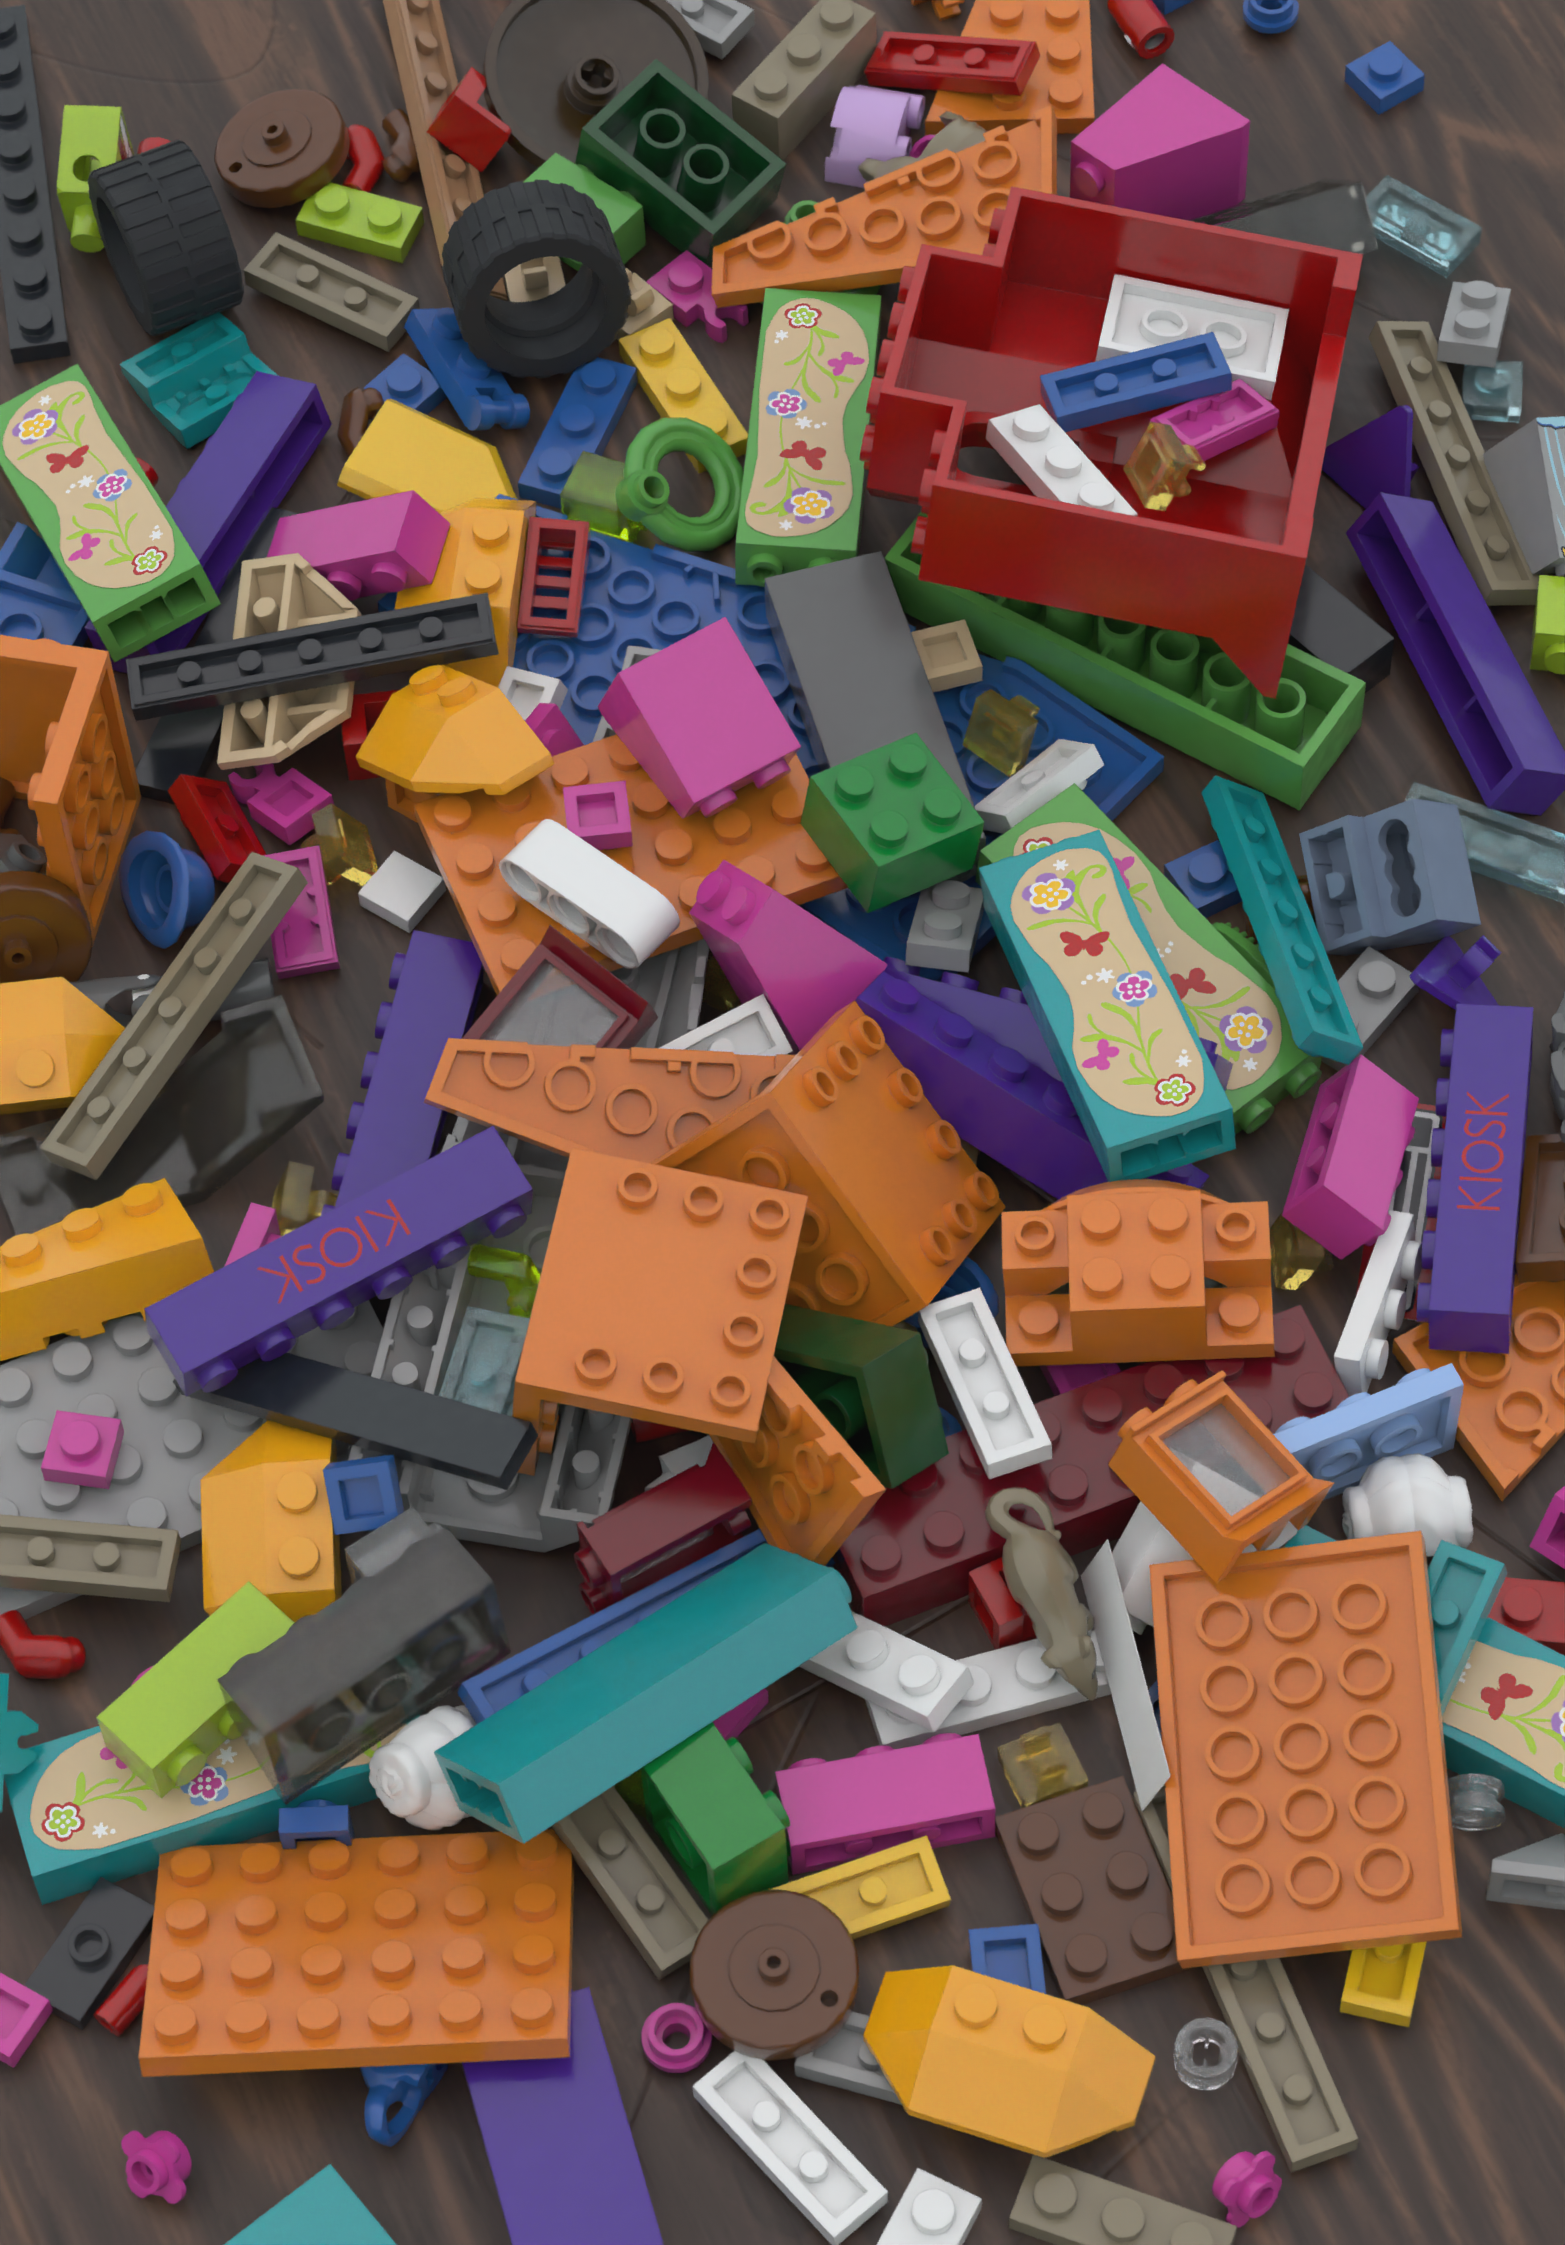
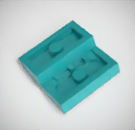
[120,312,279,449]

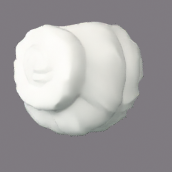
[1342,1453,1473,1556]
[369,1705,477,1830]

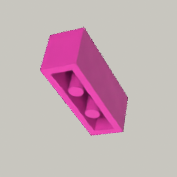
[267,490,450,601]
[1282,1054,1419,1260]
[775,1733,995,1875]

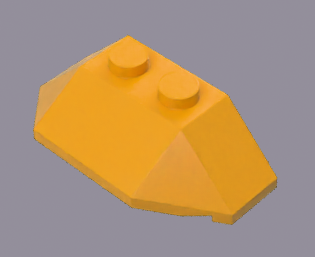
[394,498,537,687]
[355,665,555,795]
[0,977,125,1115]
[200,1420,343,1659]
[863,1965,1156,2158]

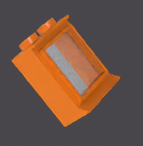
[1108,1370,1334,1584]

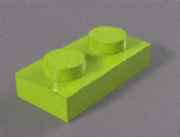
[296,182,424,263]

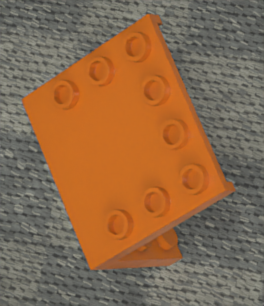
[0,635,141,947]
[650,1000,1006,1327]
[512,1148,808,1476]

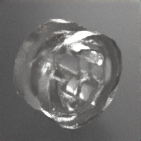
[1448,1774,1505,1831]
[1174,2018,1238,2091]

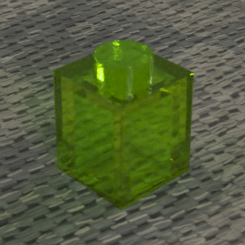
[560,451,650,543]

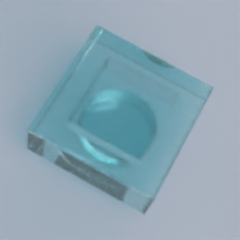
[1462,361,1523,423]

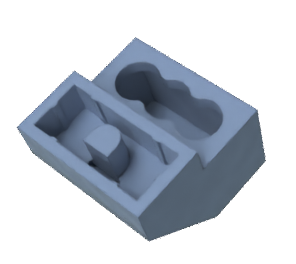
[1299,799,1481,956]

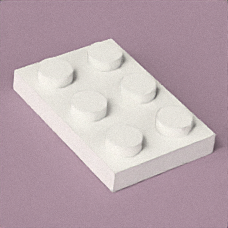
[1095,274,1289,401]

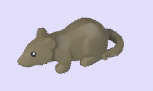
[985,1487,1098,1701]

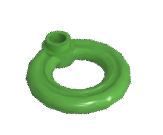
[615,418,744,552]

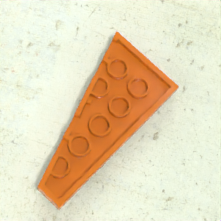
[925,0,1095,136]
[711,104,1057,308]
[424,1038,796,1163]
[1392,1273,1565,1501]
[709,1357,886,1566]

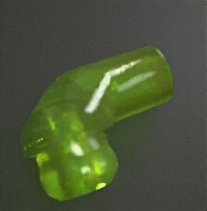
[467,1244,541,1323]

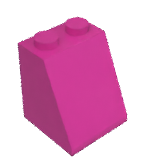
[1070,63,1250,221]
[597,617,801,819]
[689,859,888,1055]

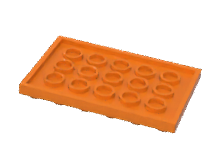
[414,734,848,1001]
[1149,1530,1463,1969]
[139,1829,575,2077]

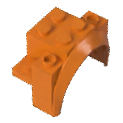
[1001,1179,1275,1367]

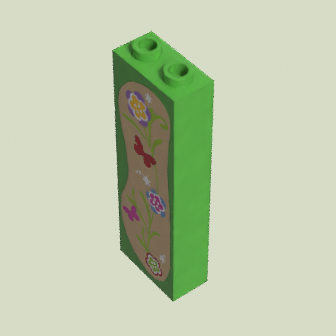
[735,288,881,587]
[0,363,221,663]
[976,783,1323,1135]

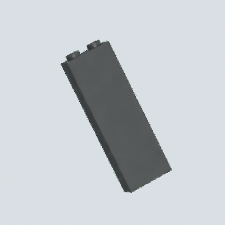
[764,551,986,882]

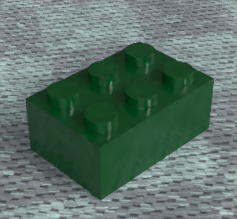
[575,58,787,266]
[774,1304,949,1489]

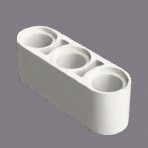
[499,819,680,970]

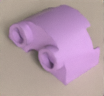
[825,85,925,188]

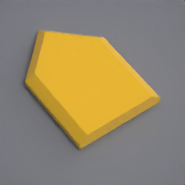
[337,398,517,513]

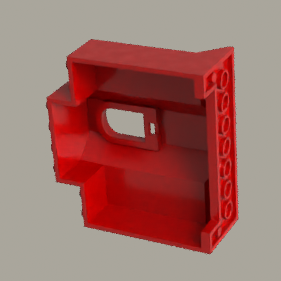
[859,186,1363,699]

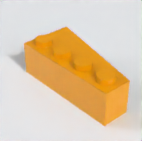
[0,1178,214,1361]

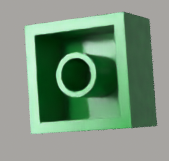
[800,733,985,913]
[640,1722,790,1916]

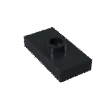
[24,1876,154,2030]

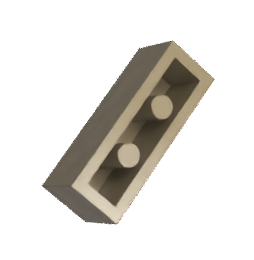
[732,0,877,161]

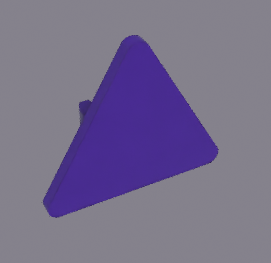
[1322,405,1419,509]
[1409,935,1501,1010]

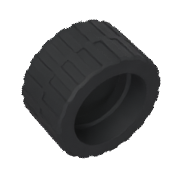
[88,140,244,336]
[442,180,631,379]

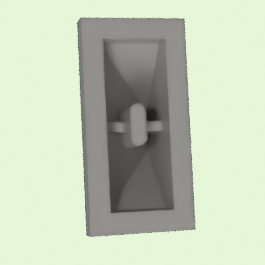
[1486,1833,1565,1910]

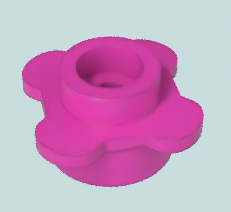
[121,2130,192,2204]
[1212,2151,1282,2228]

